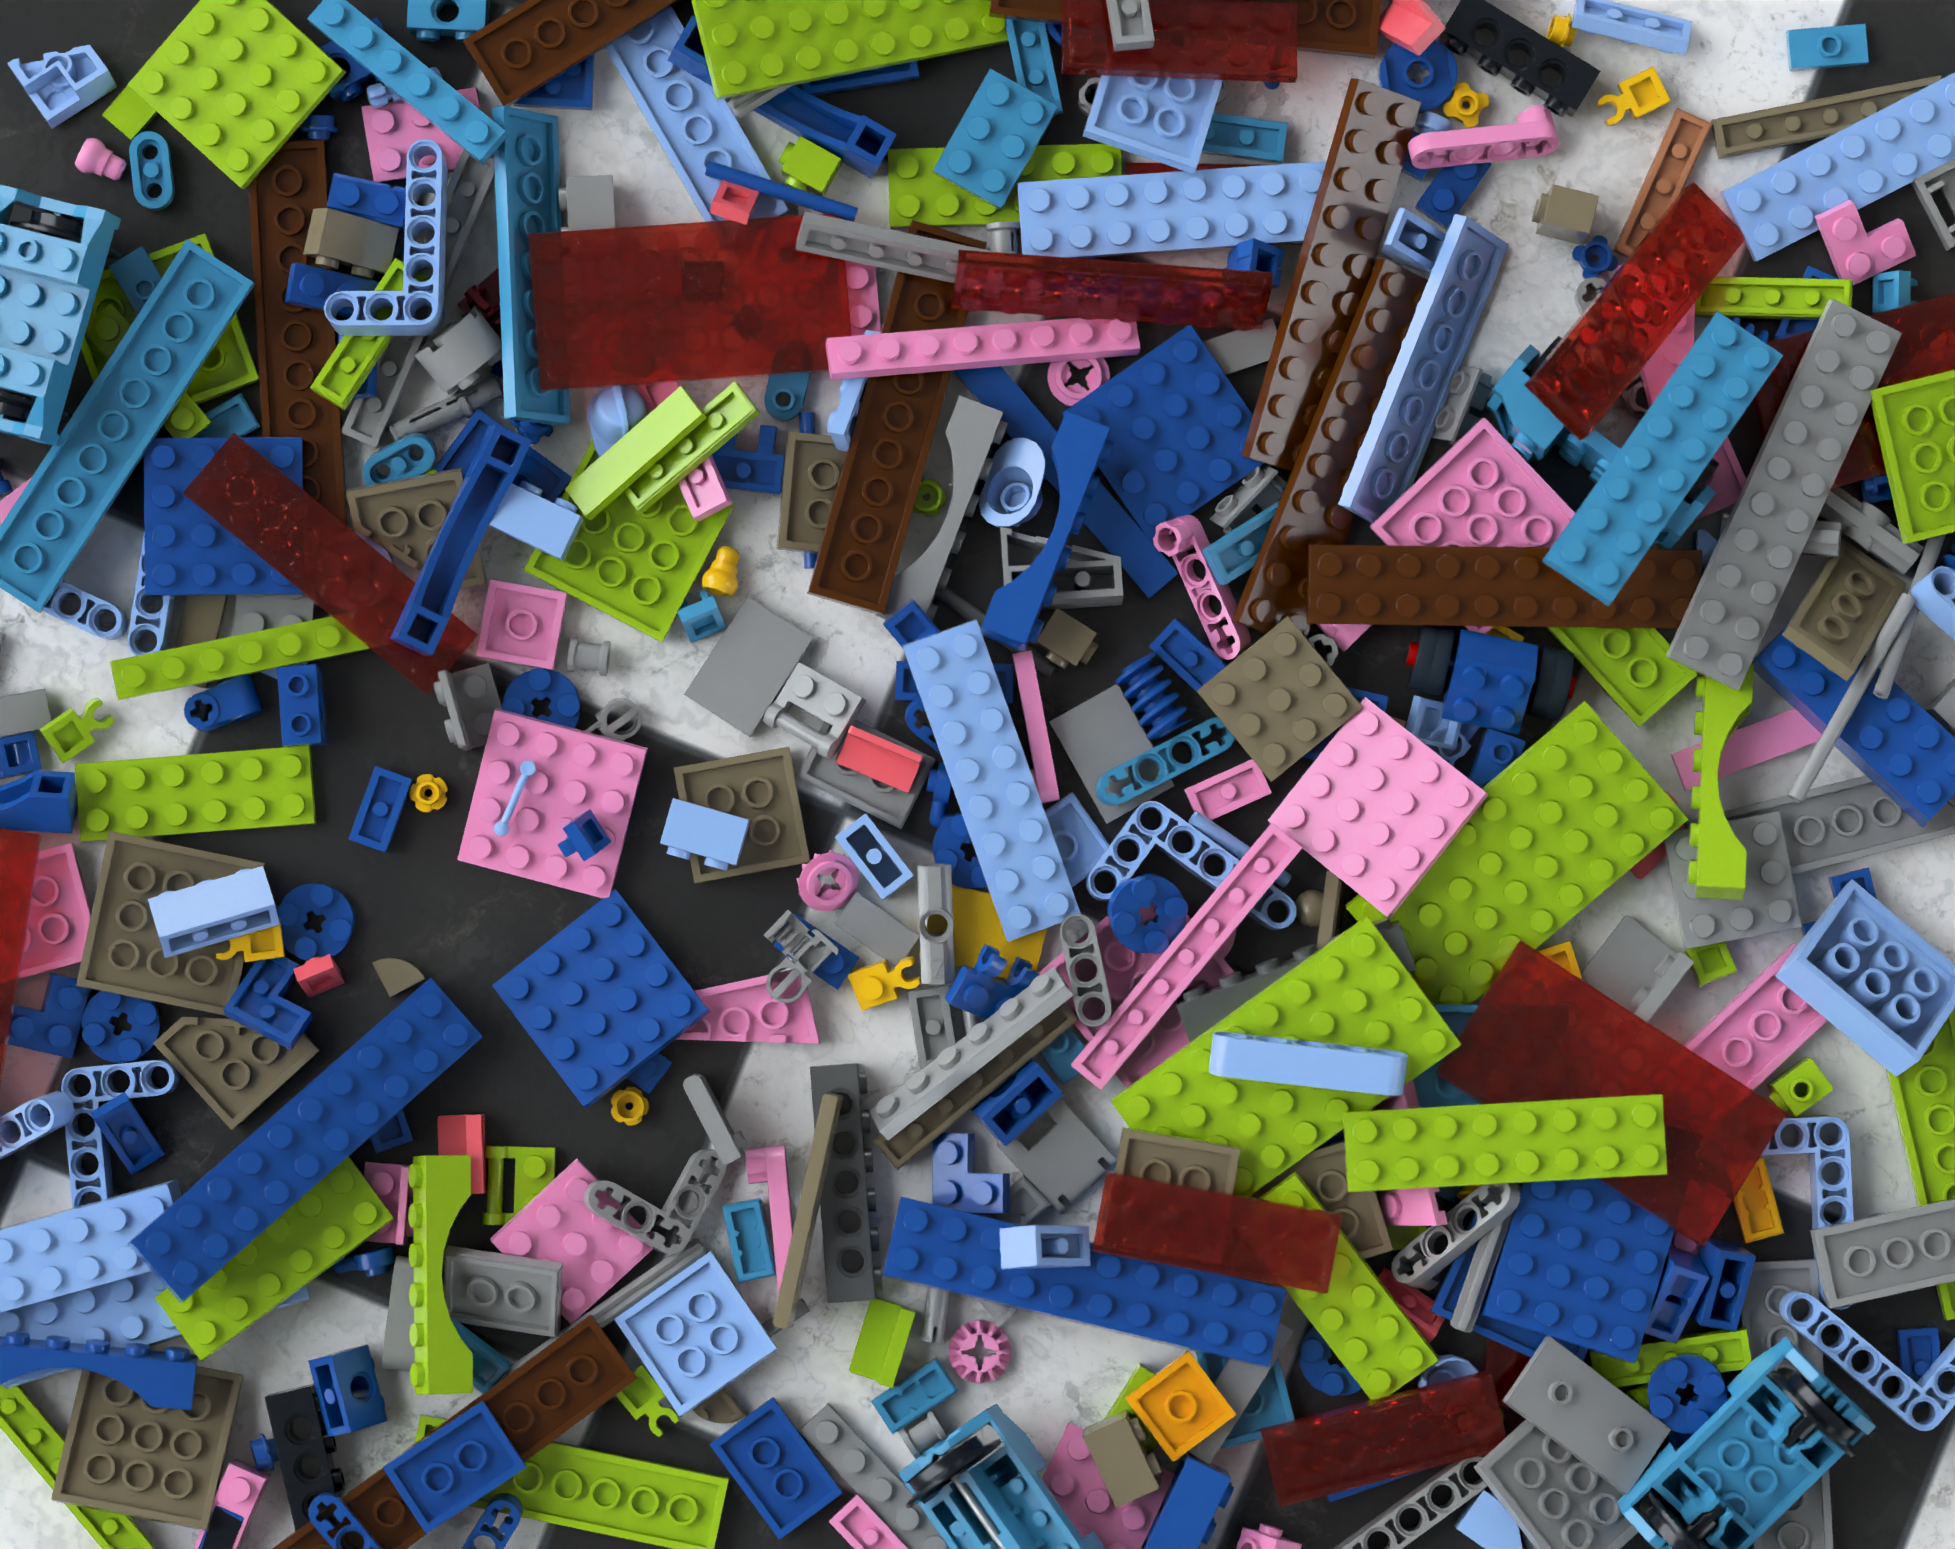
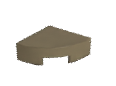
[372,958,426,997]
[693,1386,748,1424]

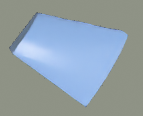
[8,45,117,129]
[1405,695,1480,766]

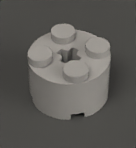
[414,306,502,396]

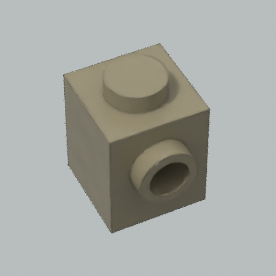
[1036,608,1099,670]

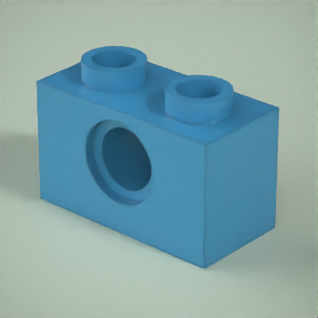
[407,0,490,43]

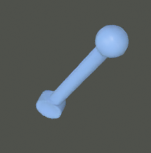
[494,760,536,837]

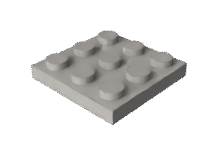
[1663,811,1802,949]

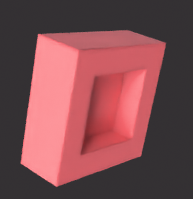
[710,180,759,225]
[293,954,345,998]

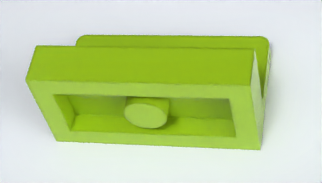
[849,1298,916,1388]

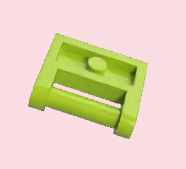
[482,1145,556,1225]

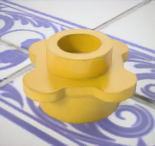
[1443,82,1489,128]

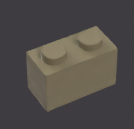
[1532,184,1599,245]
[303,208,399,280]
[1083,1409,1164,1508]

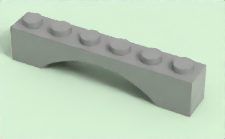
[875,395,1008,622]

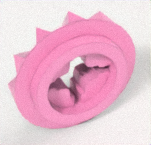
[1047,358,1110,406]
[796,850,859,911]
[948,1320,1011,1384]

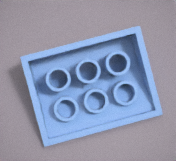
[1775,879,1955,1077]

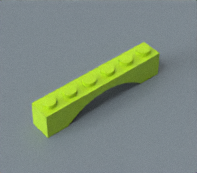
[1688,664,1754,900]
[408,1155,473,1395]

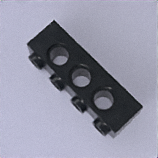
[1439,0,1601,117]
[264,1383,346,1531]

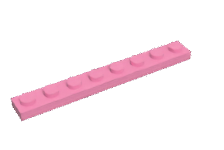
[825,313,1141,380]
[1071,822,1302,1090]

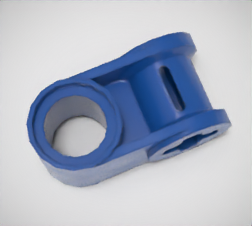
[184,674,264,732]

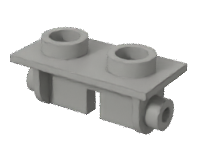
[1432,366,1493,446]
[1210,464,1287,534]

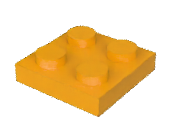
[1125,1350,1236,1462]

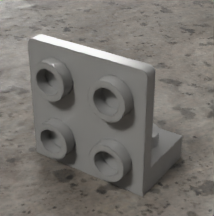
[434,663,502,751]
[1581,916,1694,1024]

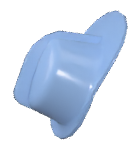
[588,381,649,457]
[979,438,1046,527]

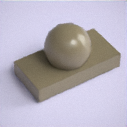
[1295,870,1346,949]

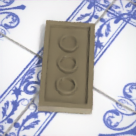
[1782,538,1907,681]

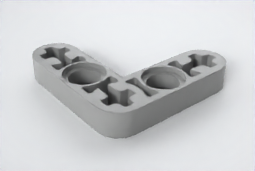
[584,1149,727,1254]

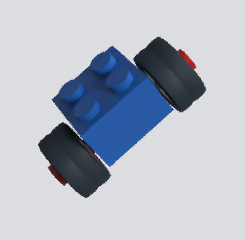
[1406,625,1576,735]

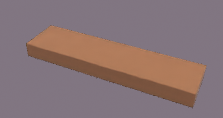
[1613,108,1713,267]

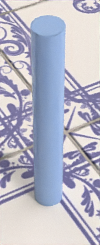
[1188,811,1292,888]

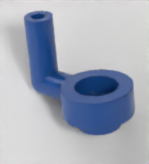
[926,762,953,828]
[333,1246,395,1277]

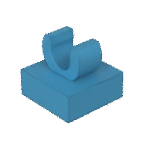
[1872,270,1918,314]
[677,590,727,643]

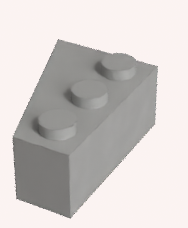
[1000,526,1123,610]

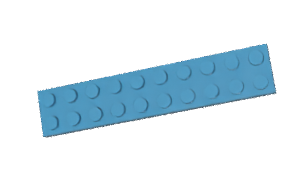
[0,239,255,613]

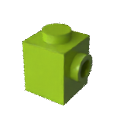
[779,136,842,197]
[1767,1057,1834,1117]

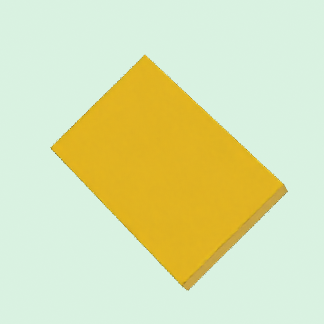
[919,884,1047,979]

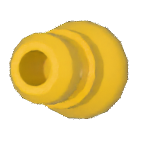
[702,546,740,597]

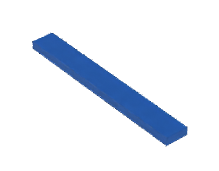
[952,366,1178,599]

